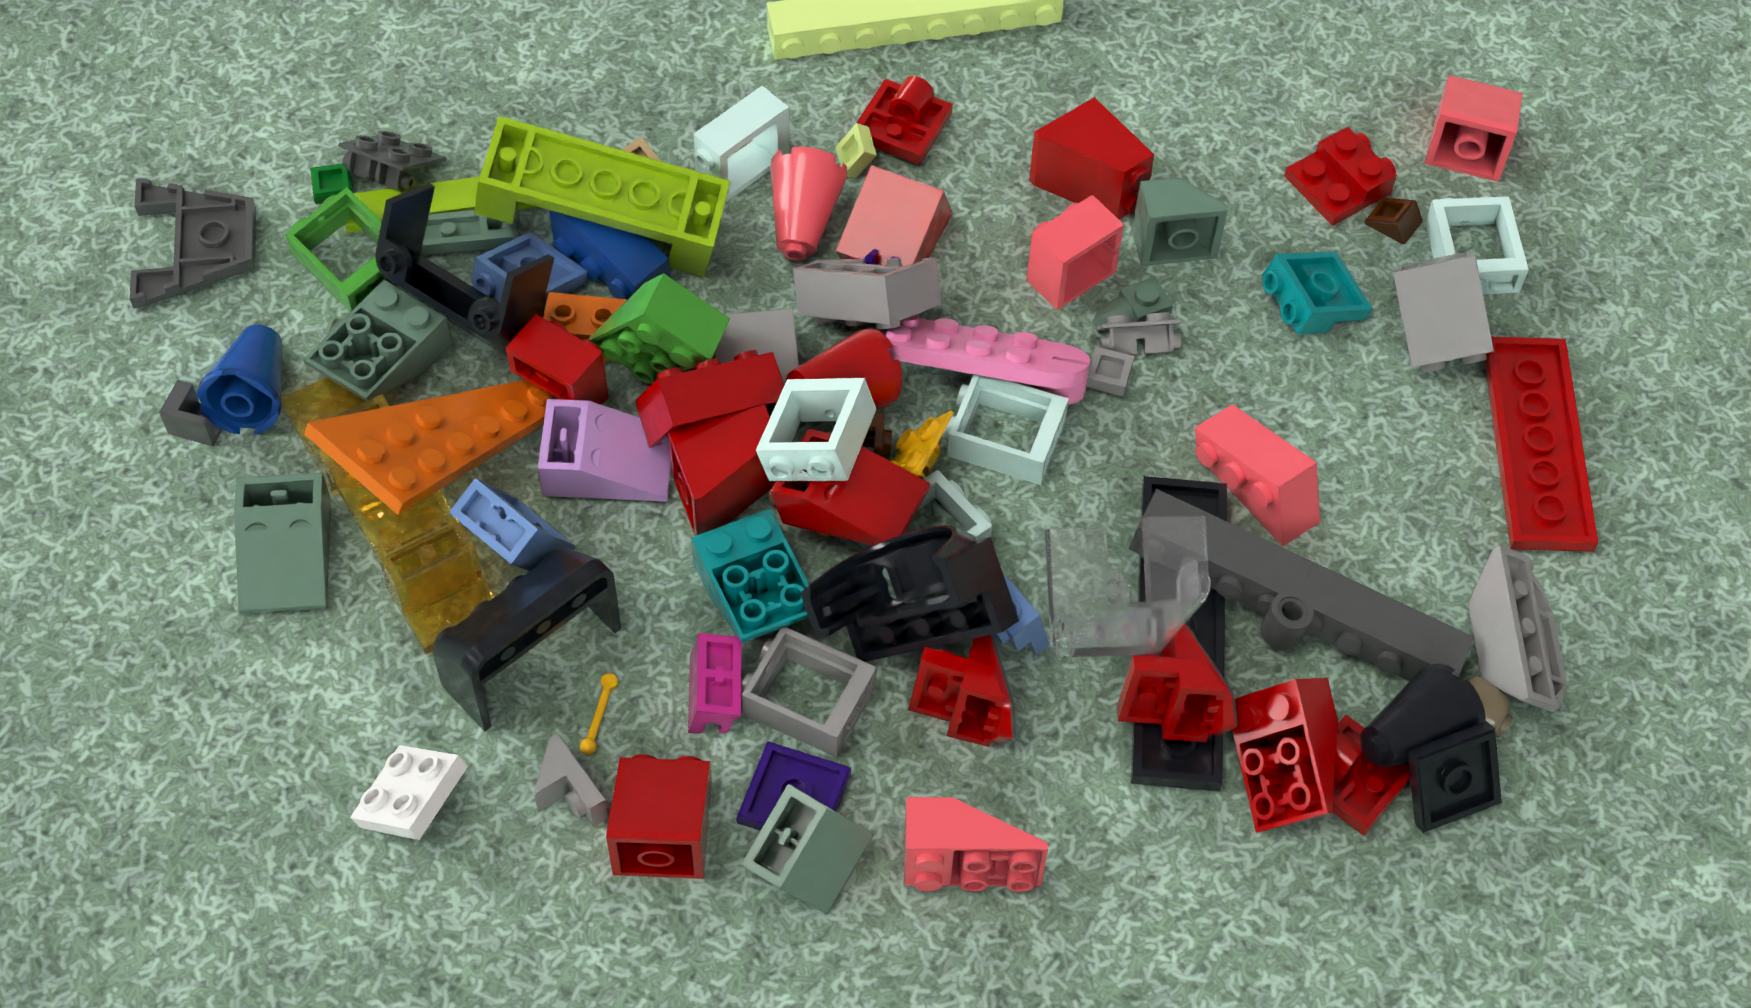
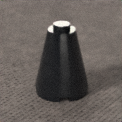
[1361,664,1486,768]

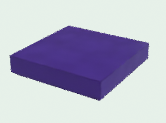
[736,741,851,831]

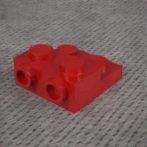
[1284,126,1397,226]

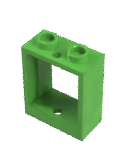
[285,187,393,312]

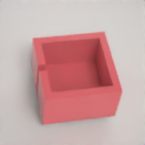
[1026,195,1124,310]

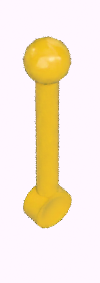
[579,673,618,755]

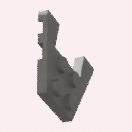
[129,178,256,309]

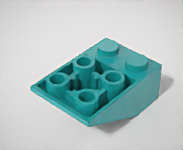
[691,508,810,643]

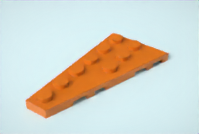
[304,380,557,515]

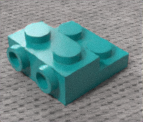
[1261,251,1374,335]

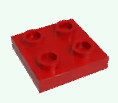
[856,76,953,165]
[1332,715,1410,836]

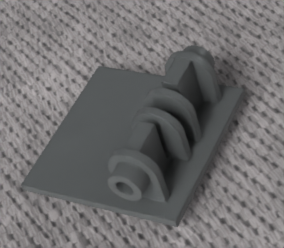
[338,131,446,192]

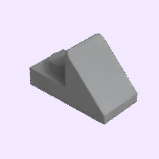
[534,733,609,827]

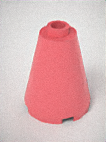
[770,146,847,261]

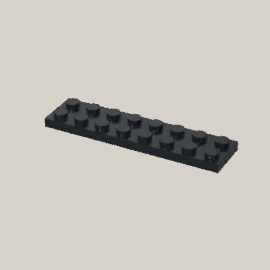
[1131,476,1227,792]

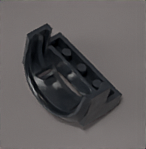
[800,525,1019,662]

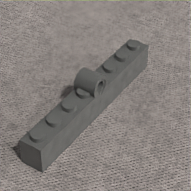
[1128,489,1474,681]

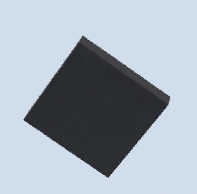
[1407,721,1502,833]

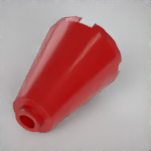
[784,328,902,409]

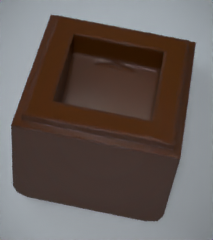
[1364,197,1423,245]

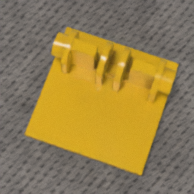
[891,410,954,479]

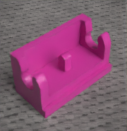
[688,633,742,733]

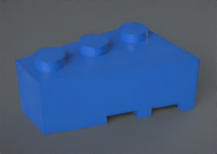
[549,210,670,299]

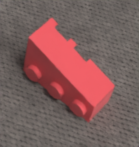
[1195,404,1320,546]

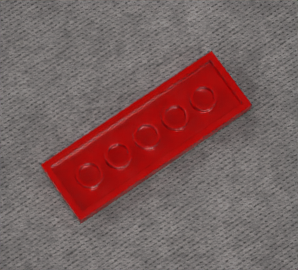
[1484,337,1598,552]

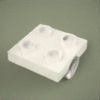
[350,745,468,840]

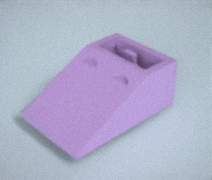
[537,399,671,502]

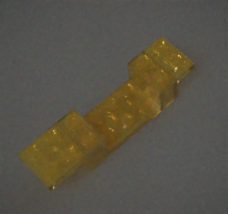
[281,377,495,655]

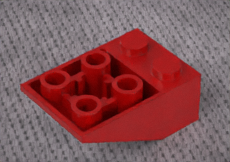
[770,429,931,546]
[1232,678,1338,833]

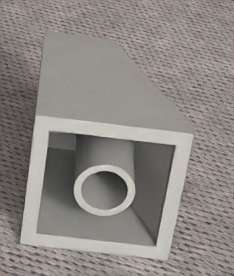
[1393,250,1494,372]
[713,308,799,417]

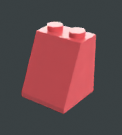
[1424,75,1523,182]

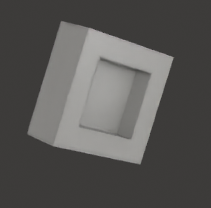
[1086,346,1134,397]

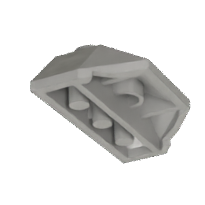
[1468,545,1568,712]

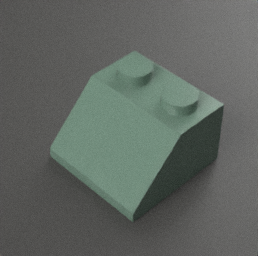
[1132,178,1228,266]

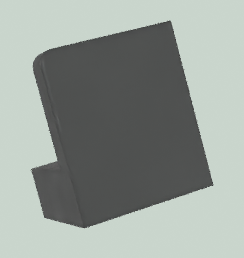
[159,380,223,446]

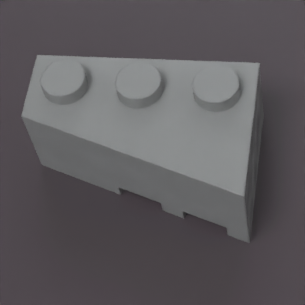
[793,258,941,329]

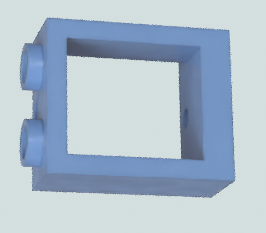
[449,478,575,571]

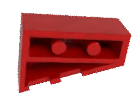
[635,350,784,448]

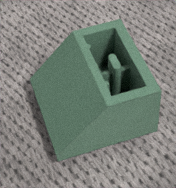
[741,784,875,914]

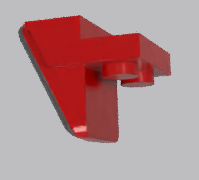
[1117,622,1238,742]
[908,634,1016,747]

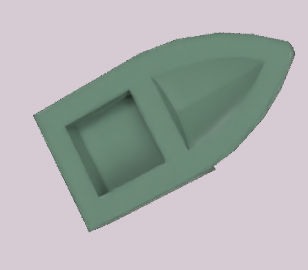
[1092,277,1173,326]

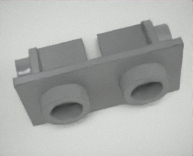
[1096,313,1182,355]

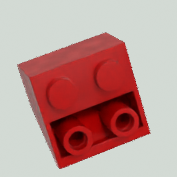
[505,314,609,405]

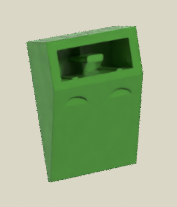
[589,273,730,384]

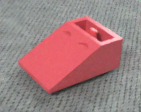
[904,797,1048,892]

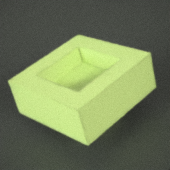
[835,123,877,178]

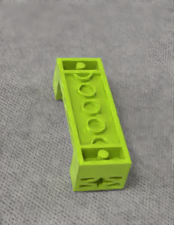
[474,116,731,277]

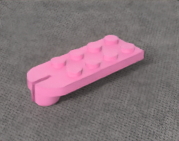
[880,314,1090,405]

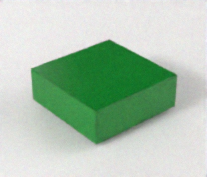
[310,163,353,204]

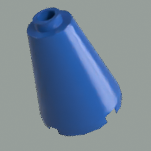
[196,324,282,435]

